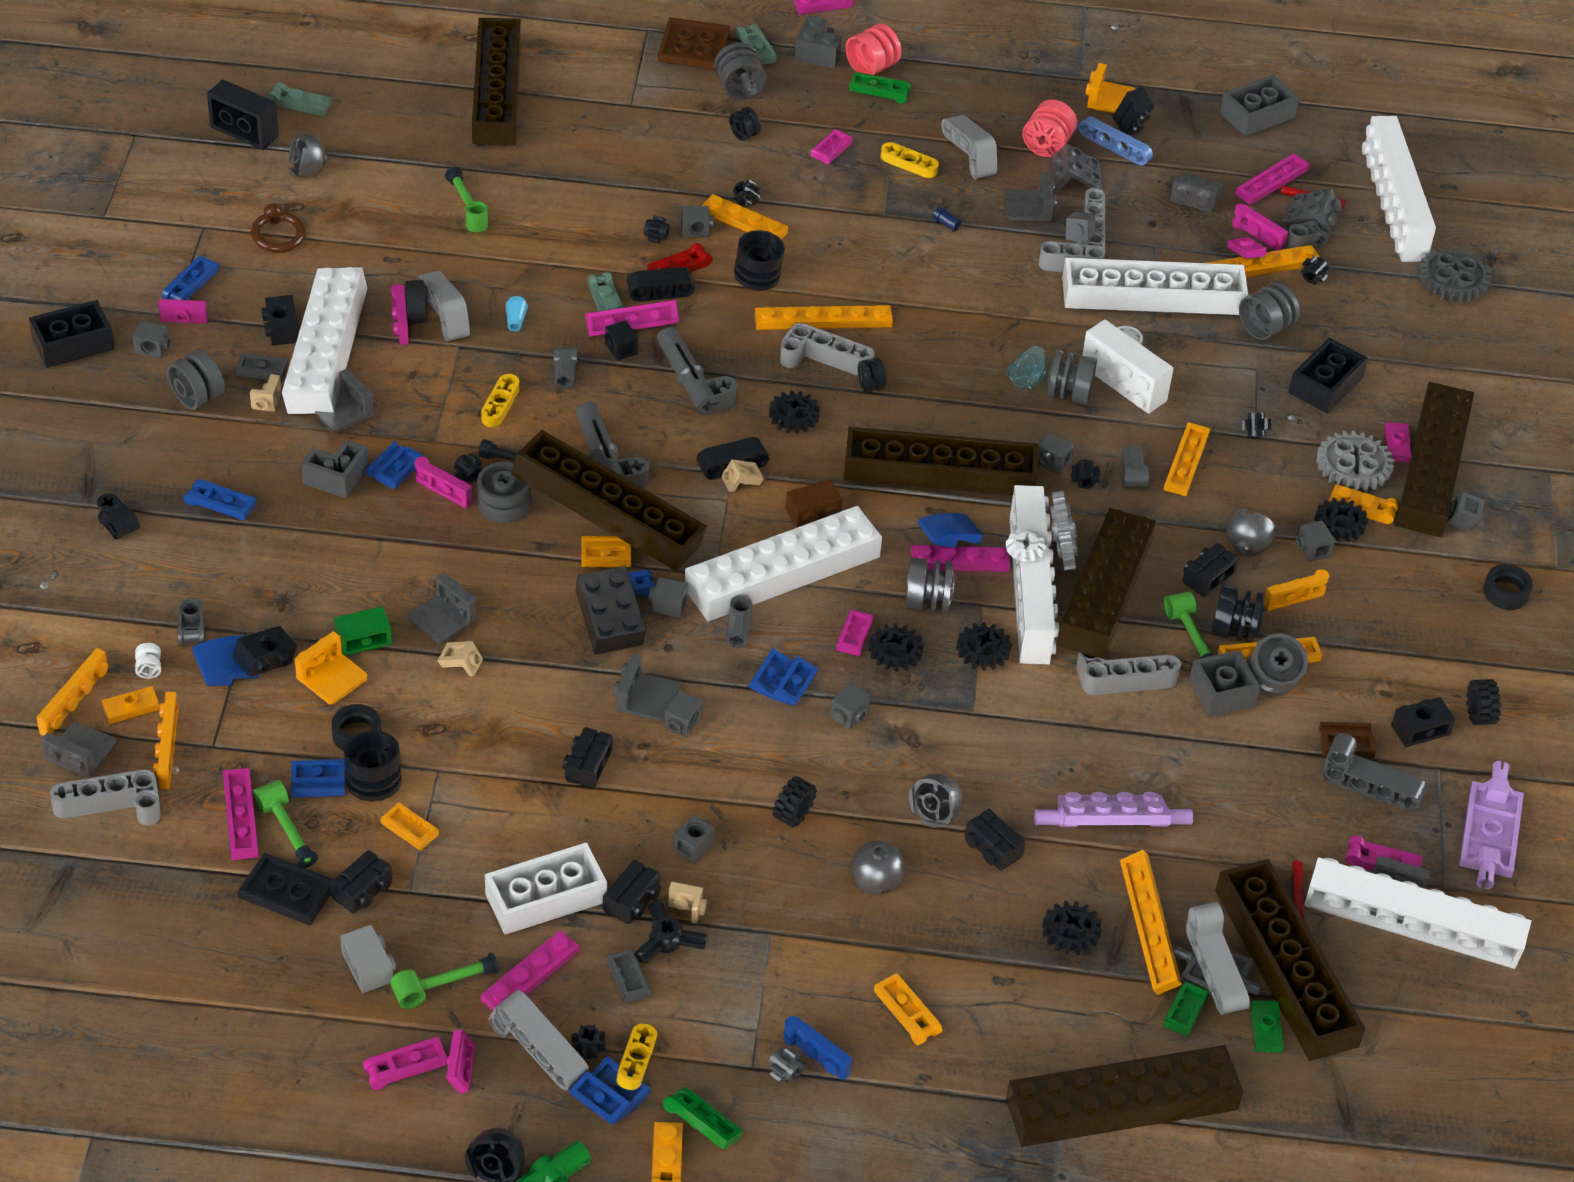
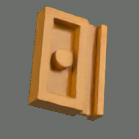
[581,536,631,567]

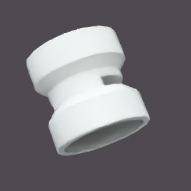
[135,643,161,679]

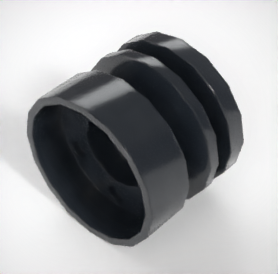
[733,230,785,291]
[1211,584,1265,643]
[344,730,402,802]

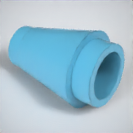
[505,296,528,331]

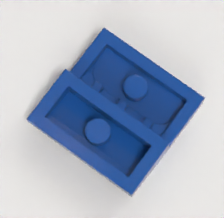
[918,513,983,548]
[192,635,259,686]
[748,648,819,706]
[568,1056,651,1126]

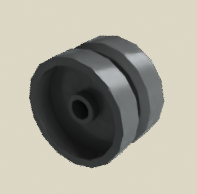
[166,349,225,411]
[477,461,531,523]
[1246,633,1308,697]

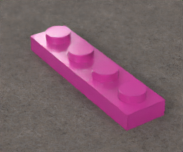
[1235,154,1310,205]
[585,300,679,336]
[910,545,1010,572]
[223,768,259,860]
[481,930,579,1010]

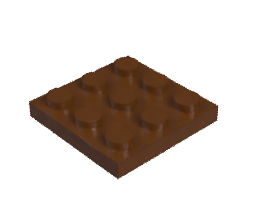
[658,17,730,70]

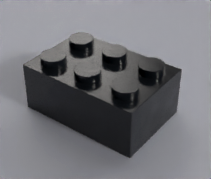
[207,79,279,150]
[29,300,114,368]
[1288,337,1368,414]
[575,566,646,655]

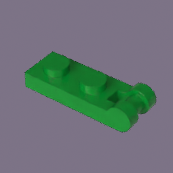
[849,71,911,104]
[663,1087,743,1150]

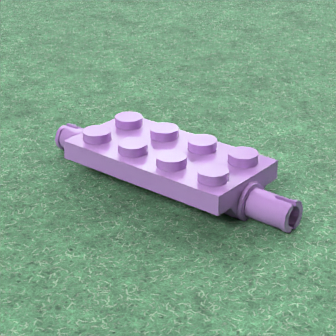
[1459,761,1524,889]
[1034,792,1193,827]

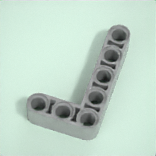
[1038,188,1105,272]

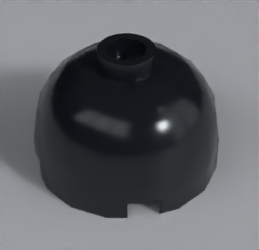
[465,1128,525,1182]

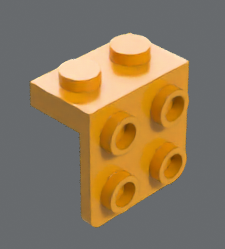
[1085,63,1135,113]
[295,631,368,705]

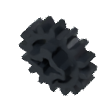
[769,390,820,434]
[1314,497,1368,542]
[956,622,1012,671]
[868,623,924,672]
[1042,901,1102,956]

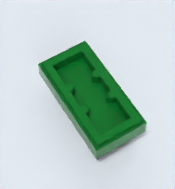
[1162,981,1209,1037]
[1249,1000,1284,1053]

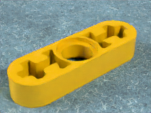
[880,142,939,178]
[481,374,520,428]
[616,1024,657,1090]

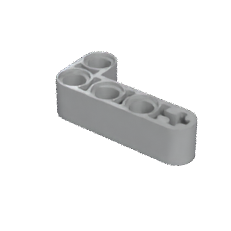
[941,115,997,179]
[417,270,470,342]
[780,323,874,376]
[1076,652,1181,695]
[50,770,161,825]
[1186,901,1250,1015]
[489,990,589,1091]

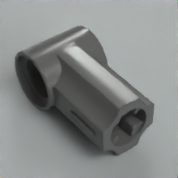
[553,347,578,389]
[1121,445,1149,488]
[726,595,753,648]

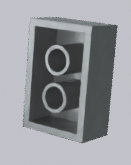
[1220,75,1299,136]

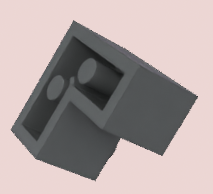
[795,16,842,69]
[301,440,369,498]

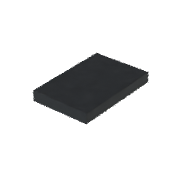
[237,853,334,925]

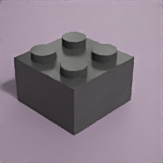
[1189,650,1260,717]

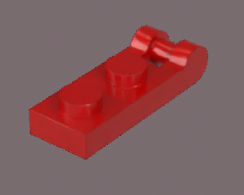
[647,243,713,272]

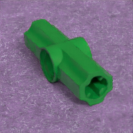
[515,1140,591,1182]

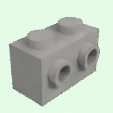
[340,925,396,994]

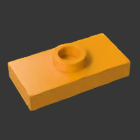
[101,686,160,724]
[381,802,439,851]

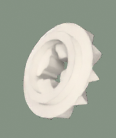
[1006,530,1046,562]

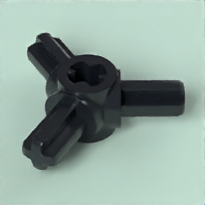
[635,900,708,963]

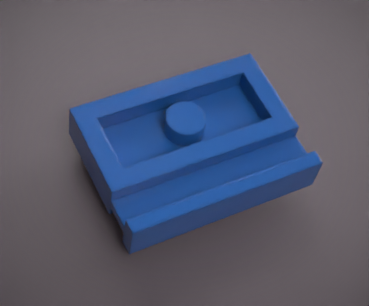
[366,441,423,490]
[291,759,345,798]

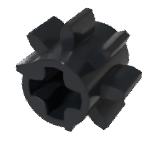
[733,179,760,208]
[644,215,670,244]
[1300,255,1330,285]
[1242,413,1272,437]
[454,453,483,484]
[1071,459,1101,489]
[572,1024,606,1060]

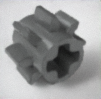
[768,1047,804,1082]

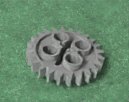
[1316,430,1394,492]
[1050,491,1078,571]

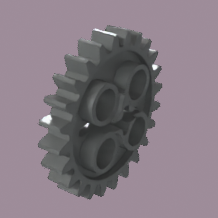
[1418,247,1492,302]

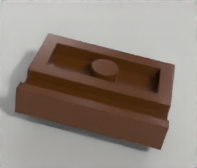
[1319,722,1376,758]

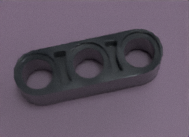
[627,267,695,302]
[696,437,769,480]

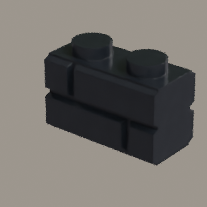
[1112,88,1155,135]
[1183,543,1239,597]
[562,727,613,789]
[965,808,1026,871]
[330,850,392,914]
[602,860,662,925]

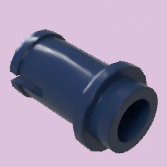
[932,207,962,232]

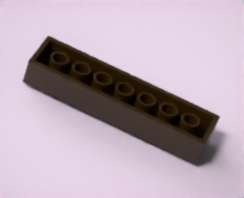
[472,18,521,146]
[1395,382,1475,538]
[844,426,1039,496]
[511,430,707,572]
[1056,508,1156,659]
[1215,859,1365,1061]
[1006,1045,1243,1147]

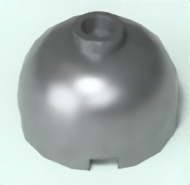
[289,133,327,178]
[1226,508,1276,554]
[908,773,963,828]
[851,841,905,895]

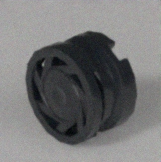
[729,107,761,141]
[857,358,886,393]

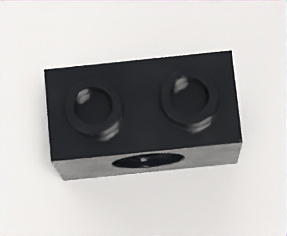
[261,295,299,346]
[232,626,297,677]
[1391,697,1455,747]

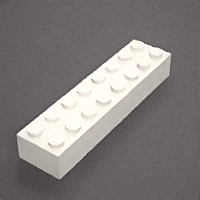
[1362,116,1436,262]
[1062,258,1248,315]
[282,267,368,414]
[1009,485,1059,664]
[685,506,882,622]
[1304,857,1532,969]

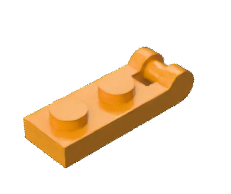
[1329,484,1399,524]
[1264,569,1329,611]
[874,973,942,1046]
[652,1122,683,1182]

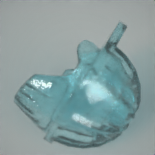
[1006,346,1047,389]

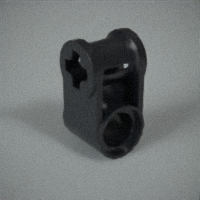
[97,494,140,540]

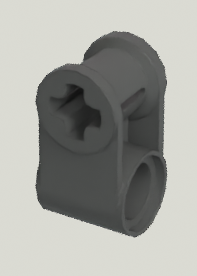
[1285,220,1329,249]
[177,598,205,647]

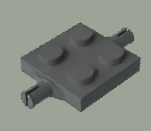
[1174,945,1262,997]

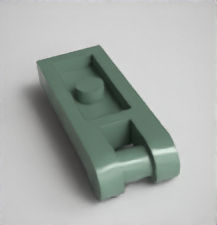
[735,24,777,65]
[267,82,331,117]
[587,272,624,311]

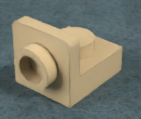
[250,374,282,412]
[722,459,764,493]
[437,641,483,676]
[668,882,707,924]

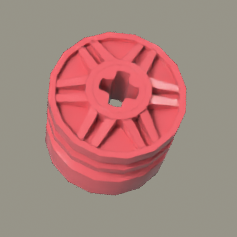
[846,23,902,75]
[1022,100,1077,157]

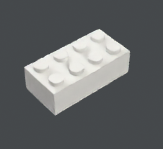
[1082,320,1174,414]
[485,842,607,935]

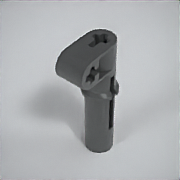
[656,327,737,415]
[575,402,649,489]

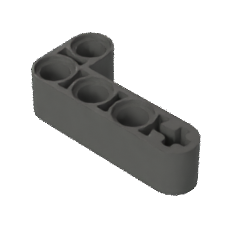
[1322,733,1427,811]

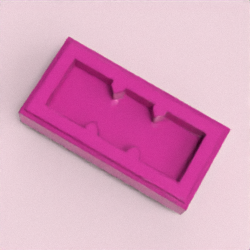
[811,129,853,165]
[1228,237,1266,259]
[158,299,208,324]
[1384,422,1411,462]
[836,609,874,656]
[446,1029,476,1094]

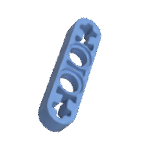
[1078,116,1153,165]

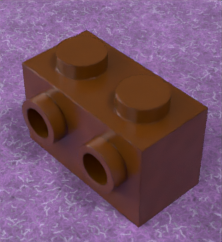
[785,480,843,528]

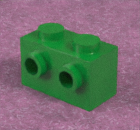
[333,606,392,656]

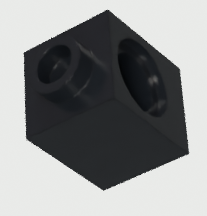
[605,320,638,361]

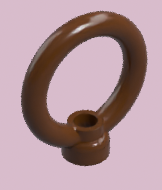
[251,203,305,253]

